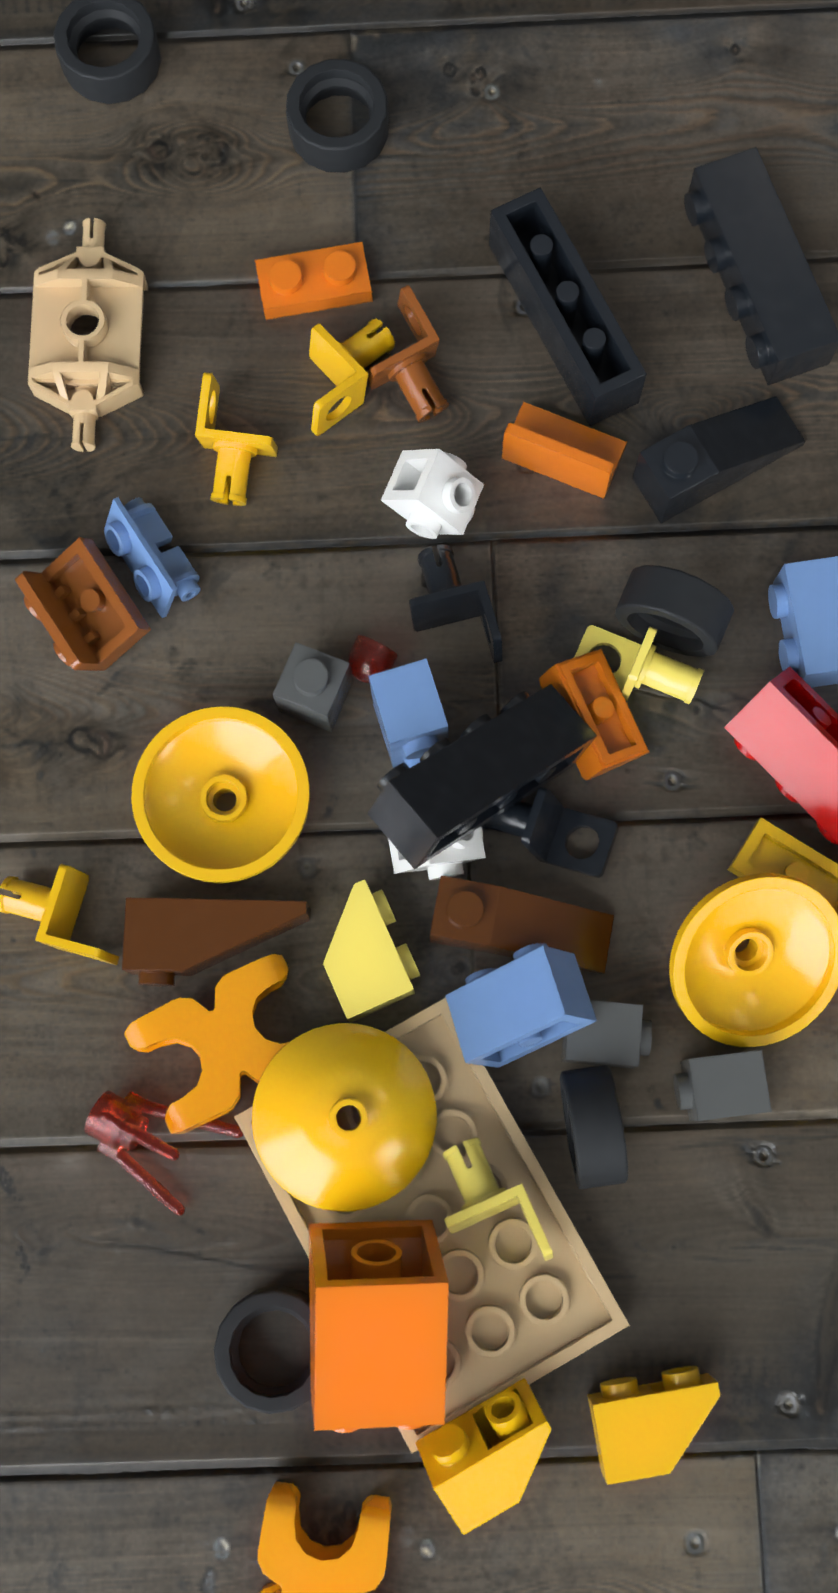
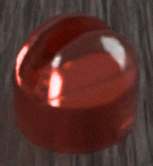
[348,635,398,683]

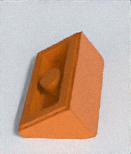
[539,649,649,780]

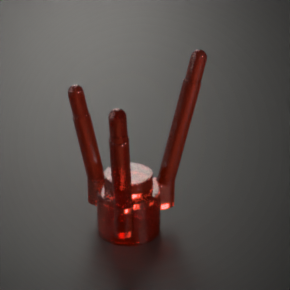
[84,1090,243,1216]

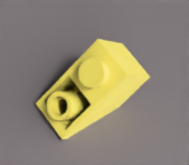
[323,879,420,1023]

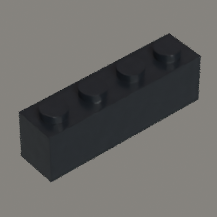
[684,147,838,386]
[489,187,647,426]
[367,684,597,870]

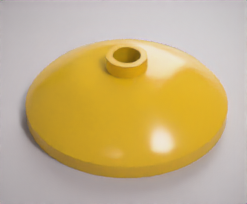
[131,707,310,883]
[669,873,838,1047]
[252,1023,437,1212]

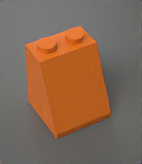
[309,1219,449,1433]

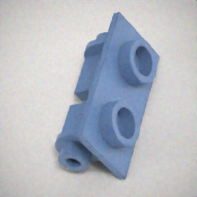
[104,497,201,618]

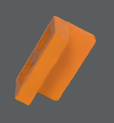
[501,402,627,499]

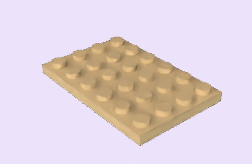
[234,998,630,1453]

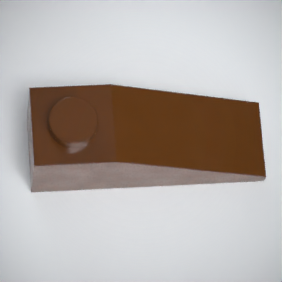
[430,876,614,974]
[122,897,311,986]

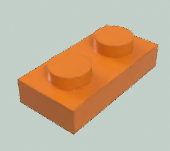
[255,242,373,320]

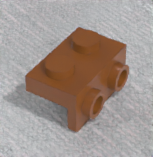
[15,537,151,671]

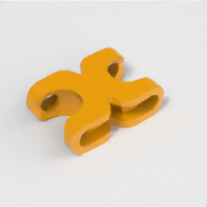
[124,954,289,1134]
[258,1481,392,1593]

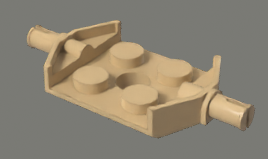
[28,218,148,452]

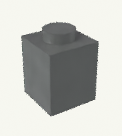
[273,642,354,733]
[561,1000,652,1068]
[673,1050,772,1121]

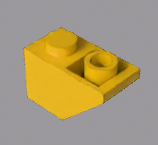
[587,1366,721,1485]
[415,1378,552,1535]

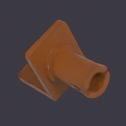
[368,285,449,423]

